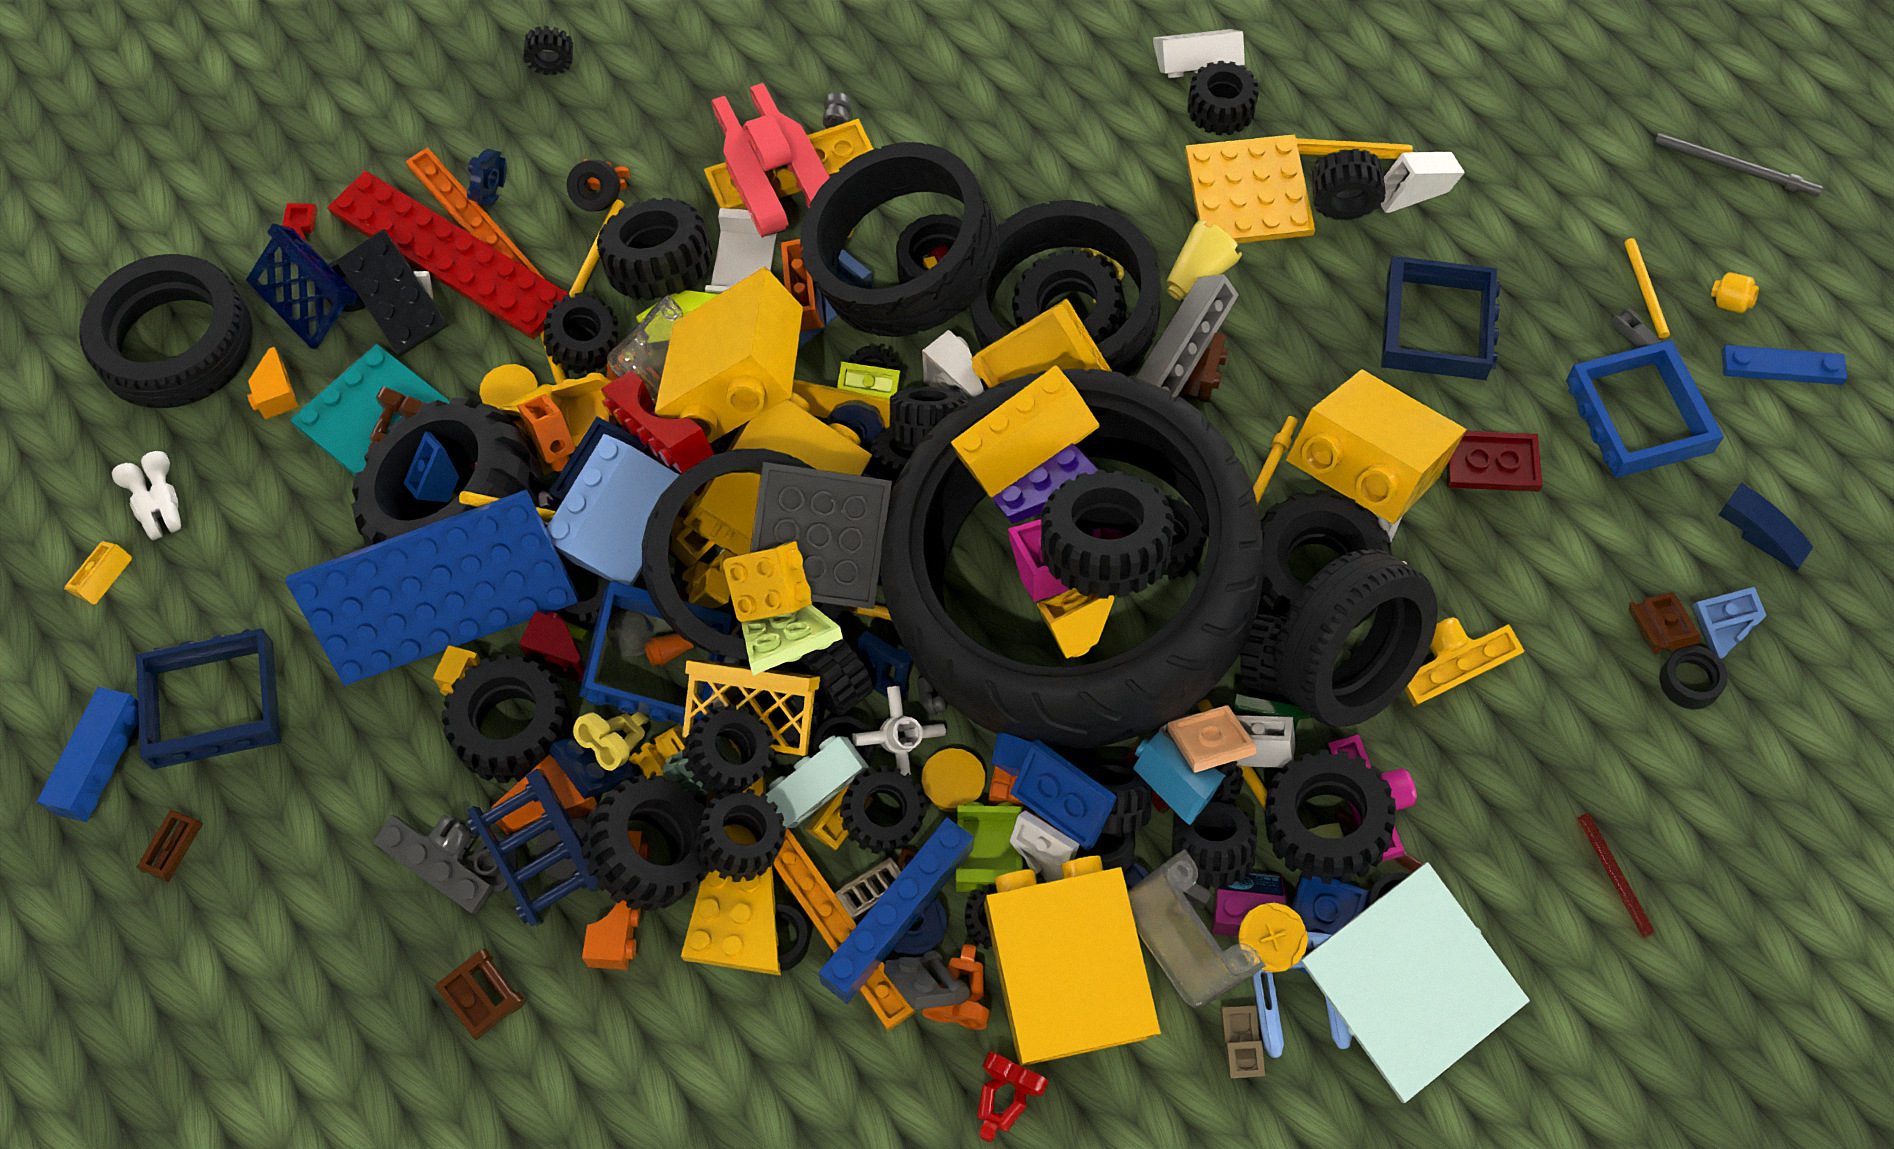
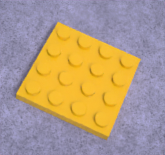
[1185,134,1315,243]

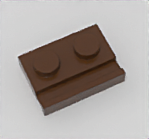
[1629,592,1700,655]

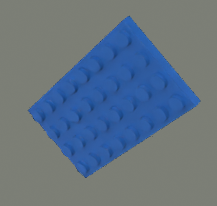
[285,490,579,686]

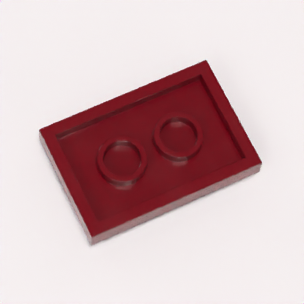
[1447,431,1542,492]

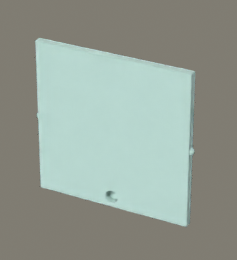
[1300,862,1530,1103]

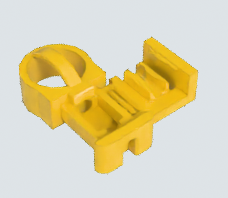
[629,729,687,782]

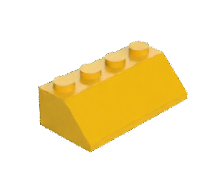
[951,365,1100,502]

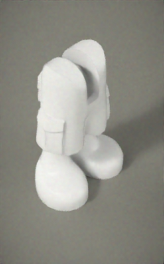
[112,451,181,540]

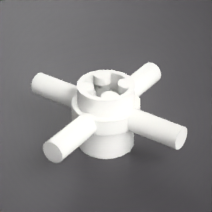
[852,686,946,776]

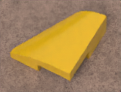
[682,549,736,609]

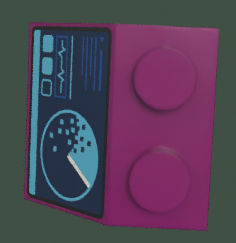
[1211,872,1285,937]

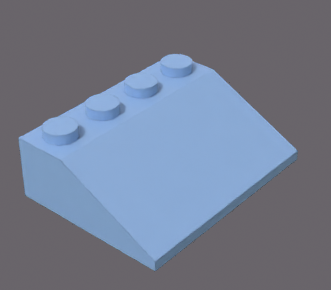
[546,434,679,586]

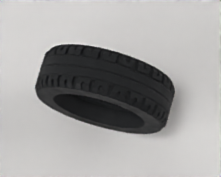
[79,254,253,408]
[1273,549,1438,727]

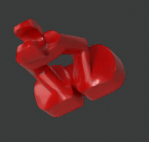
[977,1052,1049,1142]

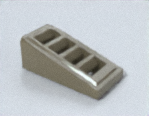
[834,857,901,924]

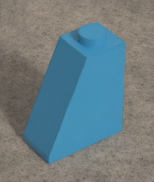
[1133,732,1225,825]

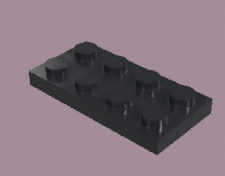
[336,229,449,356]

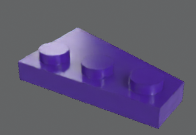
[992,443,1098,524]

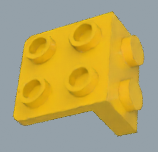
[723,541,812,622]

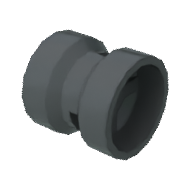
[823,93,851,129]

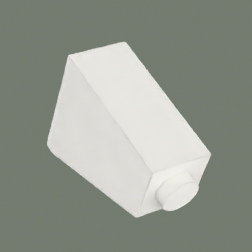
[1381,152,1465,213]

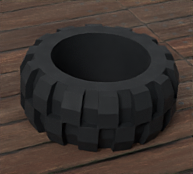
[351,398,542,547]

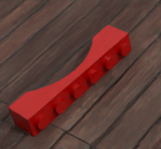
[601,371,714,473]

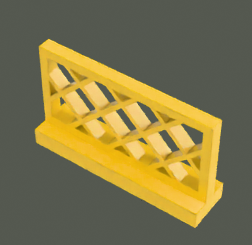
[682,659,820,756]

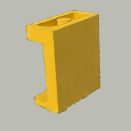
[551,373,616,457]

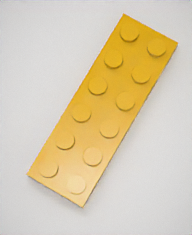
[704,119,873,210]

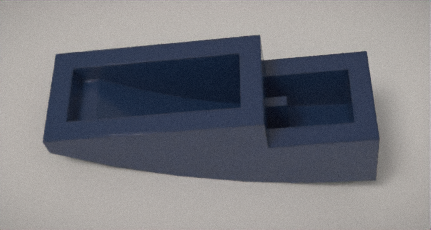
[1719,482,1813,571]

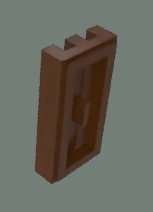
[136,810,203,882]

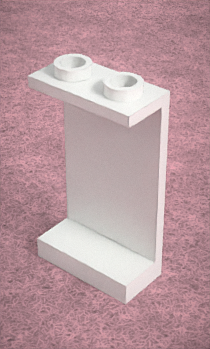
[705,208,777,294]

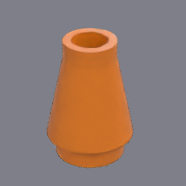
[644,634,694,667]

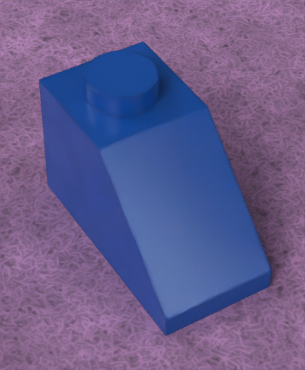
[404,431,459,502]

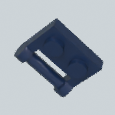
[857,631,912,702]

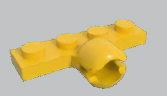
[1404,617,1525,707]

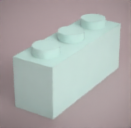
[765,735,870,828]

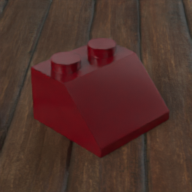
[519,611,586,684]

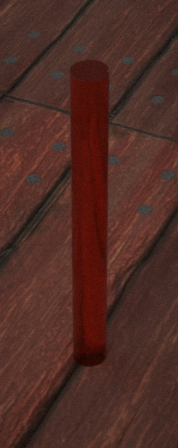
[1577,813,1656,938]

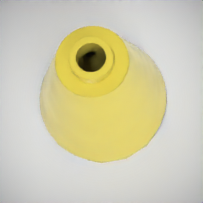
[1166,220,1242,301]

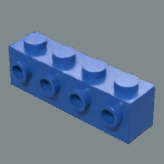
[37,687,139,822]

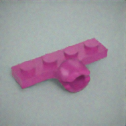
[1327,735,1417,862]

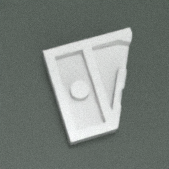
[1010,810,1080,882]

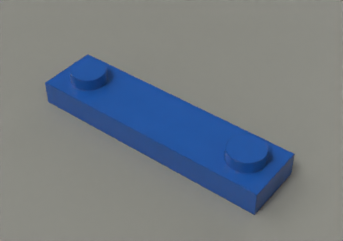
[1721,345,1847,385]

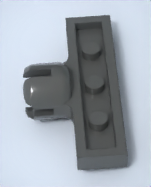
[373,815,495,914]

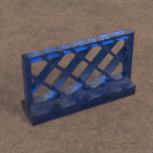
[246,223,359,349]

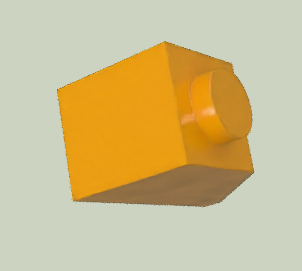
[247,347,299,419]

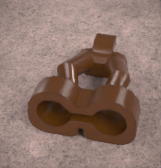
[368,387,426,450]

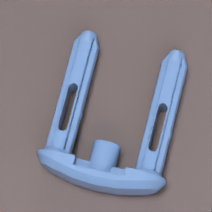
[1244,932,1353,1058]

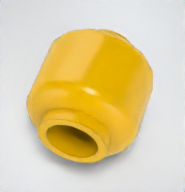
[1711,272,1759,313]

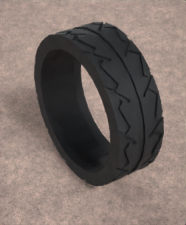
[800,142,999,337]
[969,200,1160,374]
[641,448,844,659]

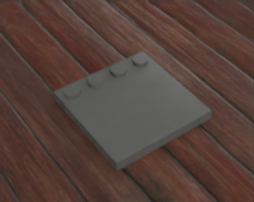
[750,462,892,609]

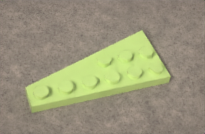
[741,605,843,675]

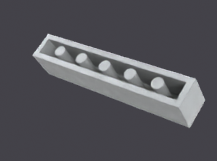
[1136,274,1239,397]

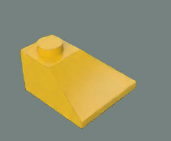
[1037,588,1115,659]

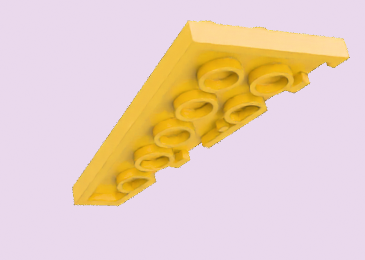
[681,776,781,976]

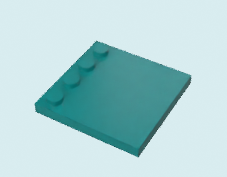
[290,344,450,477]

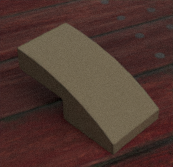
[1220,1005,1265,1079]

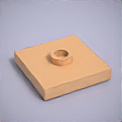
[1168,705,1256,773]

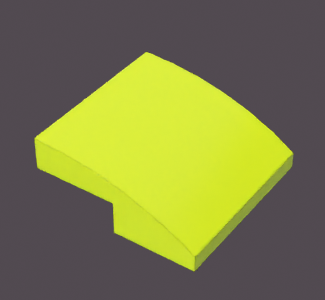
[837,362,900,427]

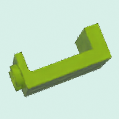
[956,802,1023,892]

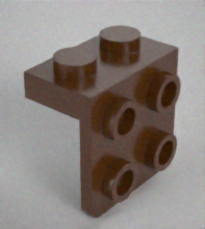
[1178,333,1229,402]

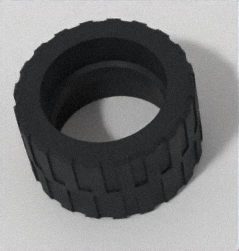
[896,214,963,285]

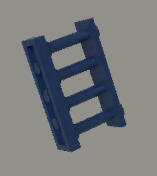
[466,769,599,926]

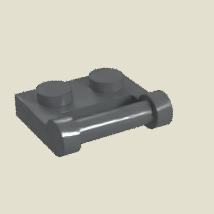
[884,950,970,1010]

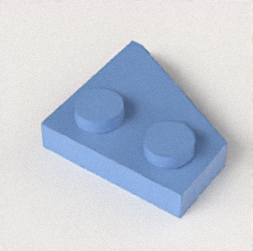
[1692,587,1766,659]

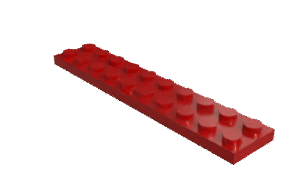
[327,170,570,340]

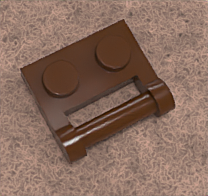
[435,949,526,1040]

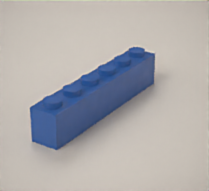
[819,817,974,1004]

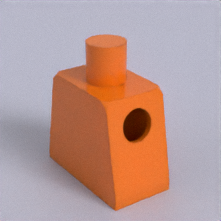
[517,394,575,471]

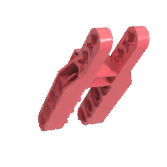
[711,83,830,238]

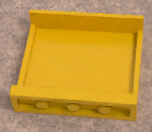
[971,298,1112,388]

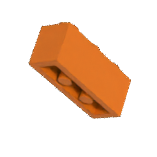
[781,239,824,332]

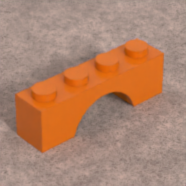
[582,830,651,970]

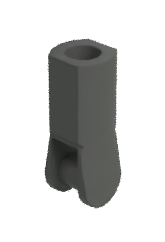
[1611,308,1661,349]

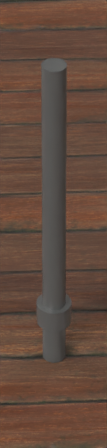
[1654,133,1823,197]

